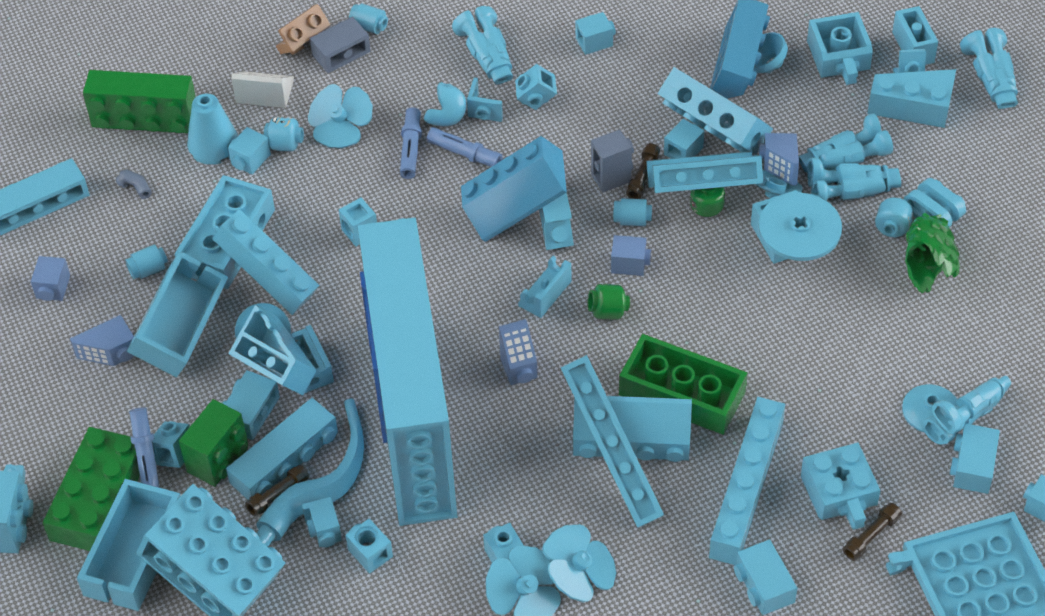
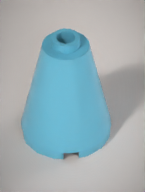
[187,94,238,164]

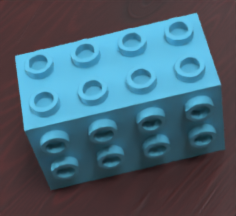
[136,484,285,616]

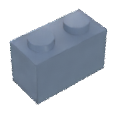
[310,16,371,73]
[591,129,634,193]

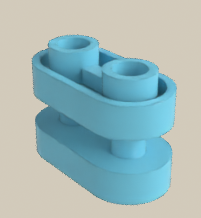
[904,178,966,227]

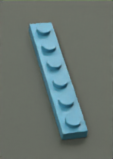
[561,355,664,528]

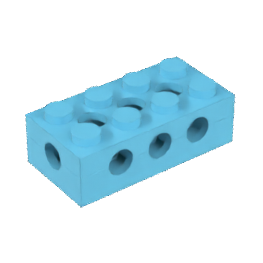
[657,67,773,155]
[174,175,275,289]

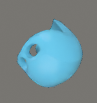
[424,82,466,127]

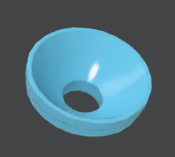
[753,32,788,73]

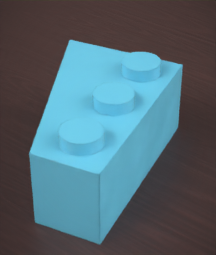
[867,69,957,128]
[228,304,317,395]

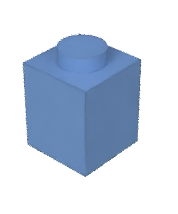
[611,235,651,276]
[31,256,70,301]

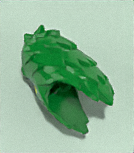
[905,213,960,294]

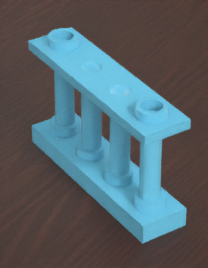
[646,151,763,193]

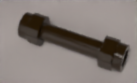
[626,143,661,199]
[245,465,309,517]
[842,502,902,561]

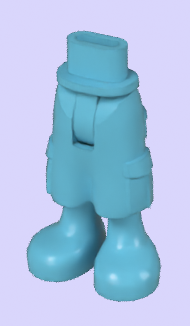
[452,6,513,85]
[960,27,1018,109]
[798,113,893,173]
[807,158,902,201]
[923,376,1011,444]

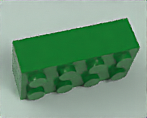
[83,70,196,133]
[619,333,748,435]
[42,426,140,551]

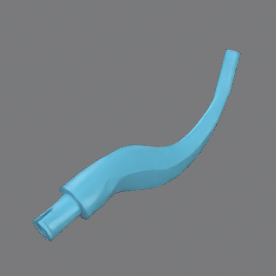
[256,398,364,547]

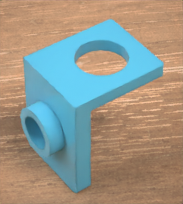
[893,49,926,73]
[467,77,503,122]

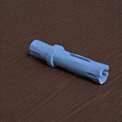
[400,107,422,179]
[427,127,503,167]
[129,407,160,488]

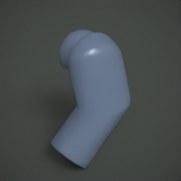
[116,169,152,199]

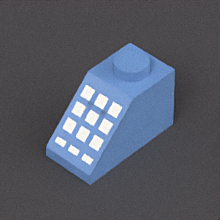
[759,133,799,185]
[70,315,134,366]
[499,319,538,385]

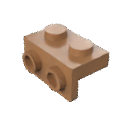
[276,4,331,55]

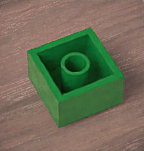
[179,399,248,487]

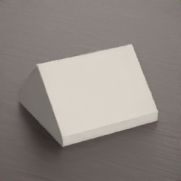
[231,71,294,108]

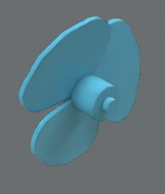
[308,84,373,148]
[542,524,616,603]
[486,546,561,616]

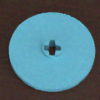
[759,193,842,261]

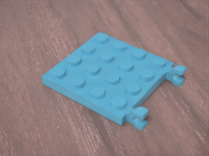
[886,512,1045,616]

